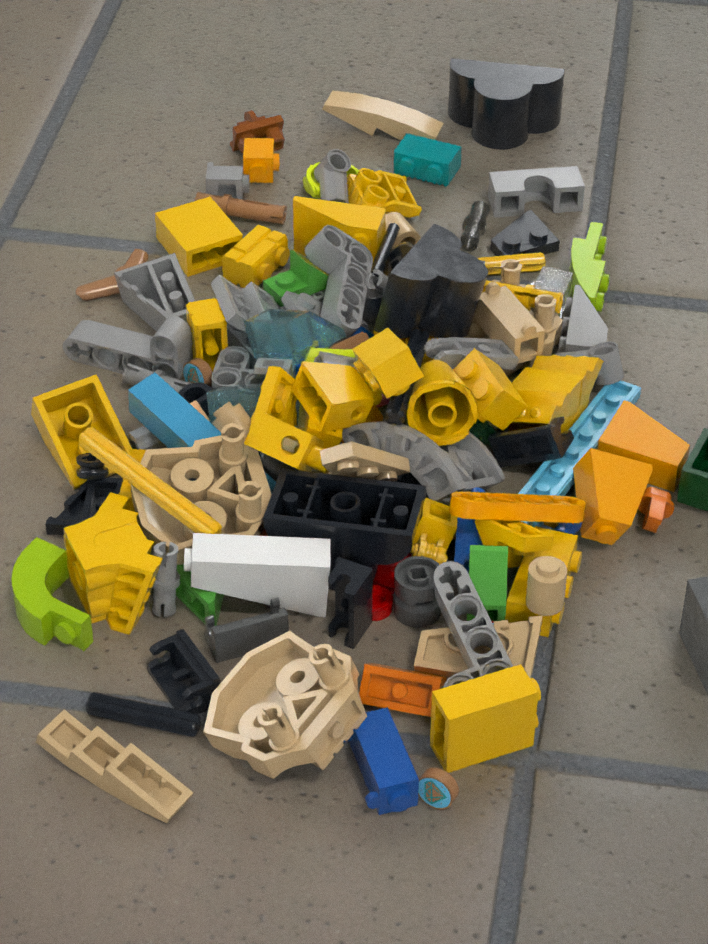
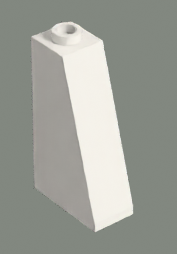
[184,533,330,617]

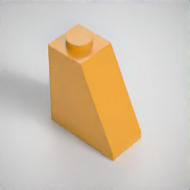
[597,400,690,492]
[573,448,653,545]

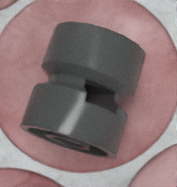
[394,556,442,628]

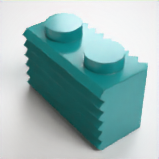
[394,133,462,187]

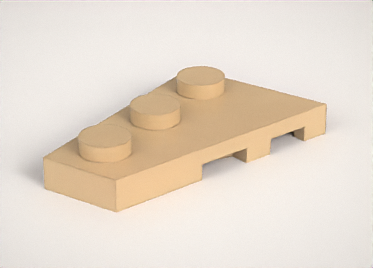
[320,441,410,482]
[414,615,543,678]

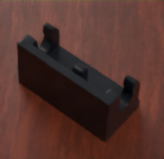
[488,417,574,468]
[328,557,373,649]
[147,629,220,714]

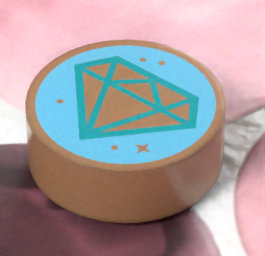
[183,358,212,387]
[418,768,459,810]

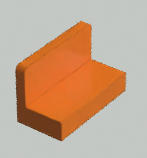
[359,663,447,717]

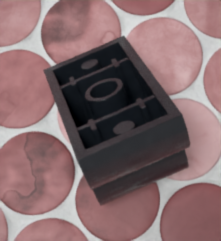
[448,58,565,150]
[374,224,488,338]
[263,469,427,591]

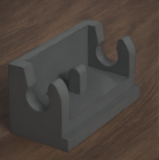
[205,597,289,663]

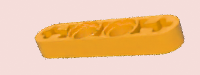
[449,492,586,523]

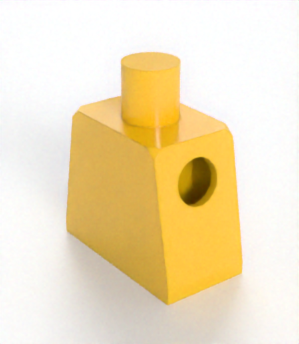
[291,361,382,432]
[244,410,329,474]

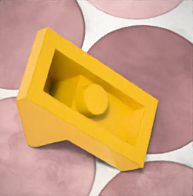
[475,519,553,568]

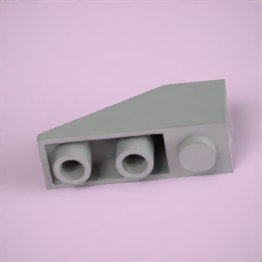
[558,285,608,353]

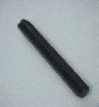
[385,329,429,425]

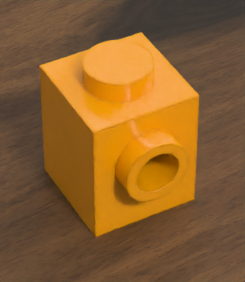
[243,138,280,183]

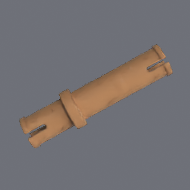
[195,192,287,225]

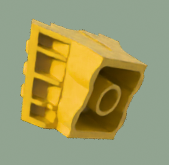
[487,355,604,434]
[63,492,163,635]

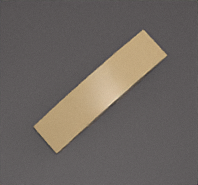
[322,91,444,141]
[36,710,194,823]

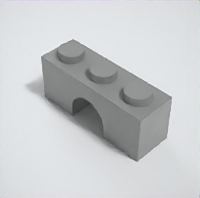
[488,166,585,217]

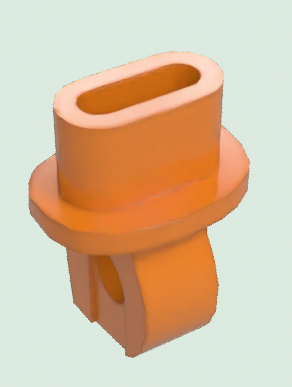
[638,487,675,533]

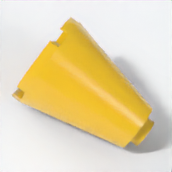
[406,360,478,446]

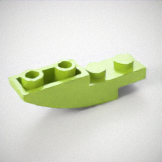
[569,222,610,312]

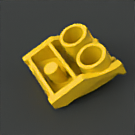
[347,168,422,218]

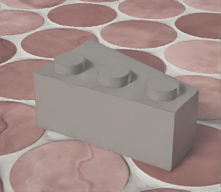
[114,253,195,332]

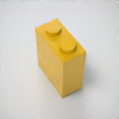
[155,197,243,277]
[430,664,541,773]

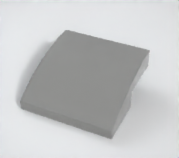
[211,274,290,340]

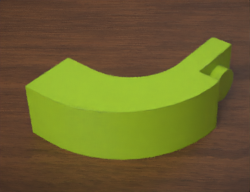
[11,537,94,651]

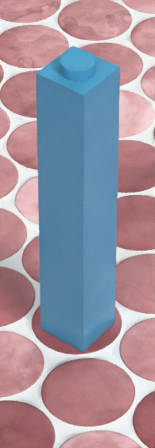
[128,372,276,494]

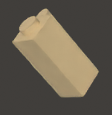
[475,282,545,364]

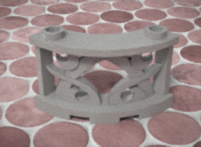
[342,417,505,502]

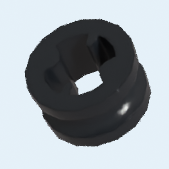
[76,453,109,480]

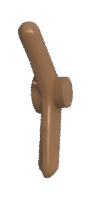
[76,249,148,301]

